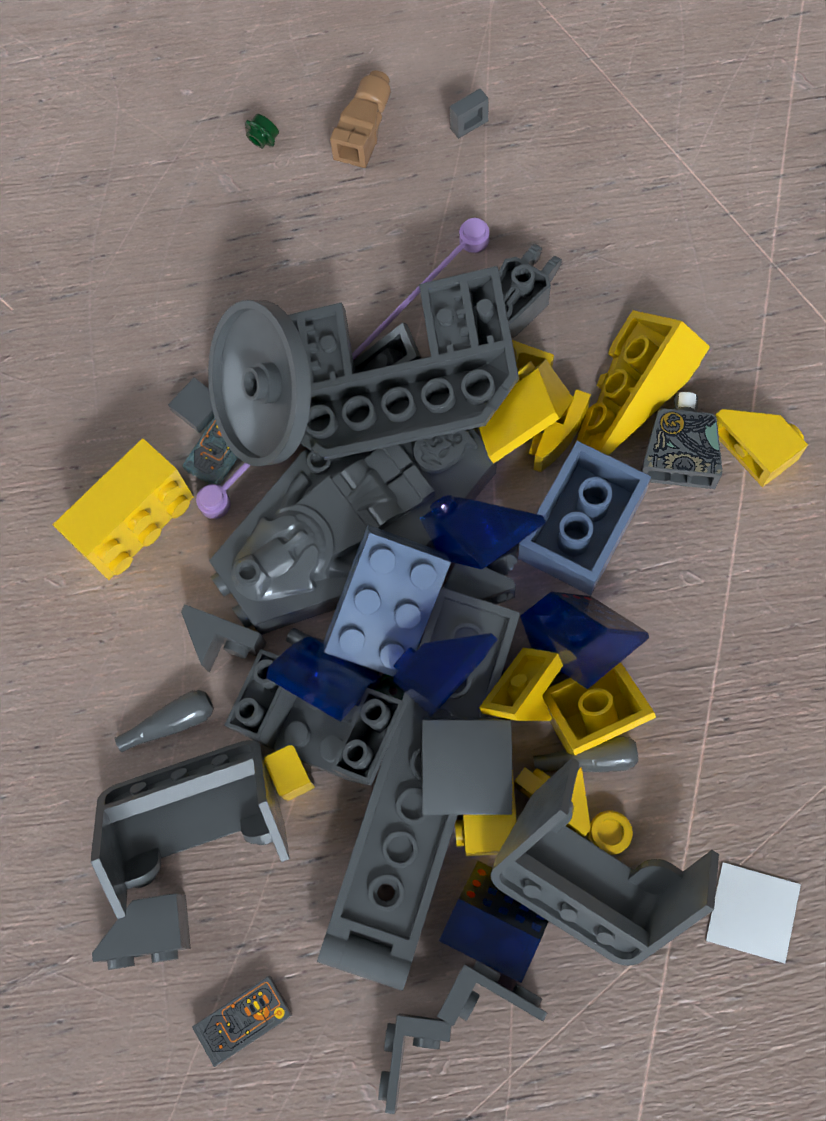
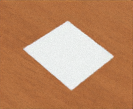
[706,862,801,964]

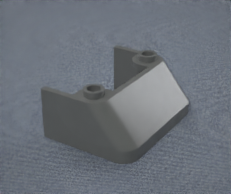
[90,740,290,919]
[491,758,719,966]

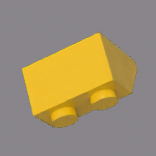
[479,359,574,464]
[542,656,656,756]

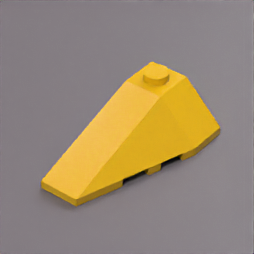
[575,310,710,455]

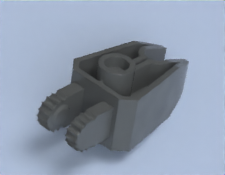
[499,244,562,338]

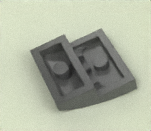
[422,718,512,815]

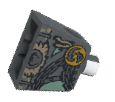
[641,392,722,490]

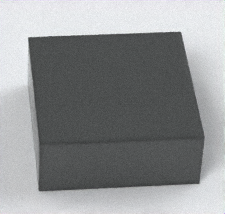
[450,88,489,139]
[168,377,214,433]

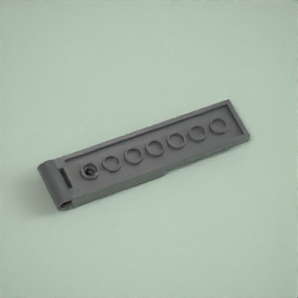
[317,587,520,991]

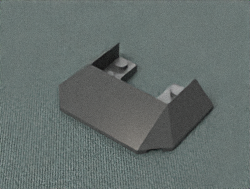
[288,266,519,460]

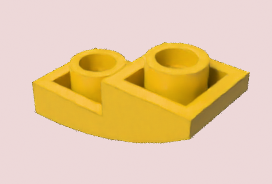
[529,390,591,472]

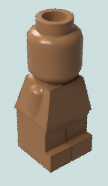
[330,70,391,168]

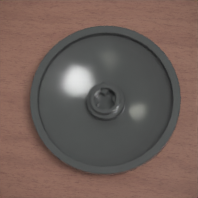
[208,300,311,466]

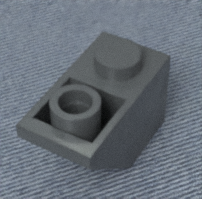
[92,893,191,970]

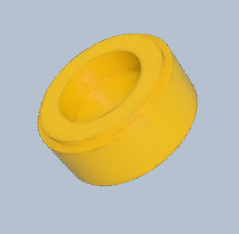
[588,810,633,856]

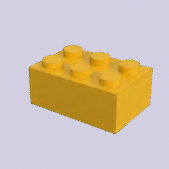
[52,438,194,580]

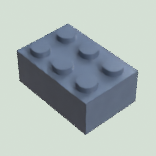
[518,441,651,596]
[324,525,451,680]

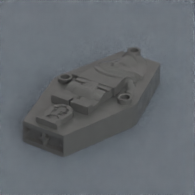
[209,429,497,635]

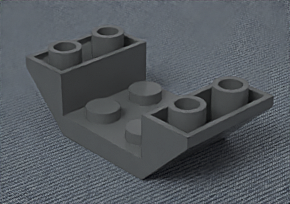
[224,649,407,785]

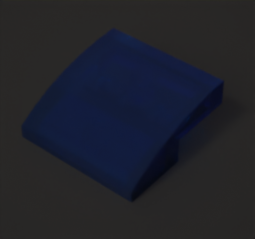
[266,636,381,722]

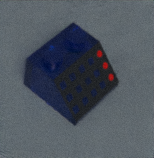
[520,591,649,689]
[439,861,549,983]

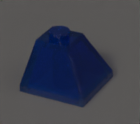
[420,495,546,570]
[393,633,498,716]

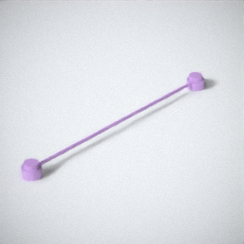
[196,218,489,519]

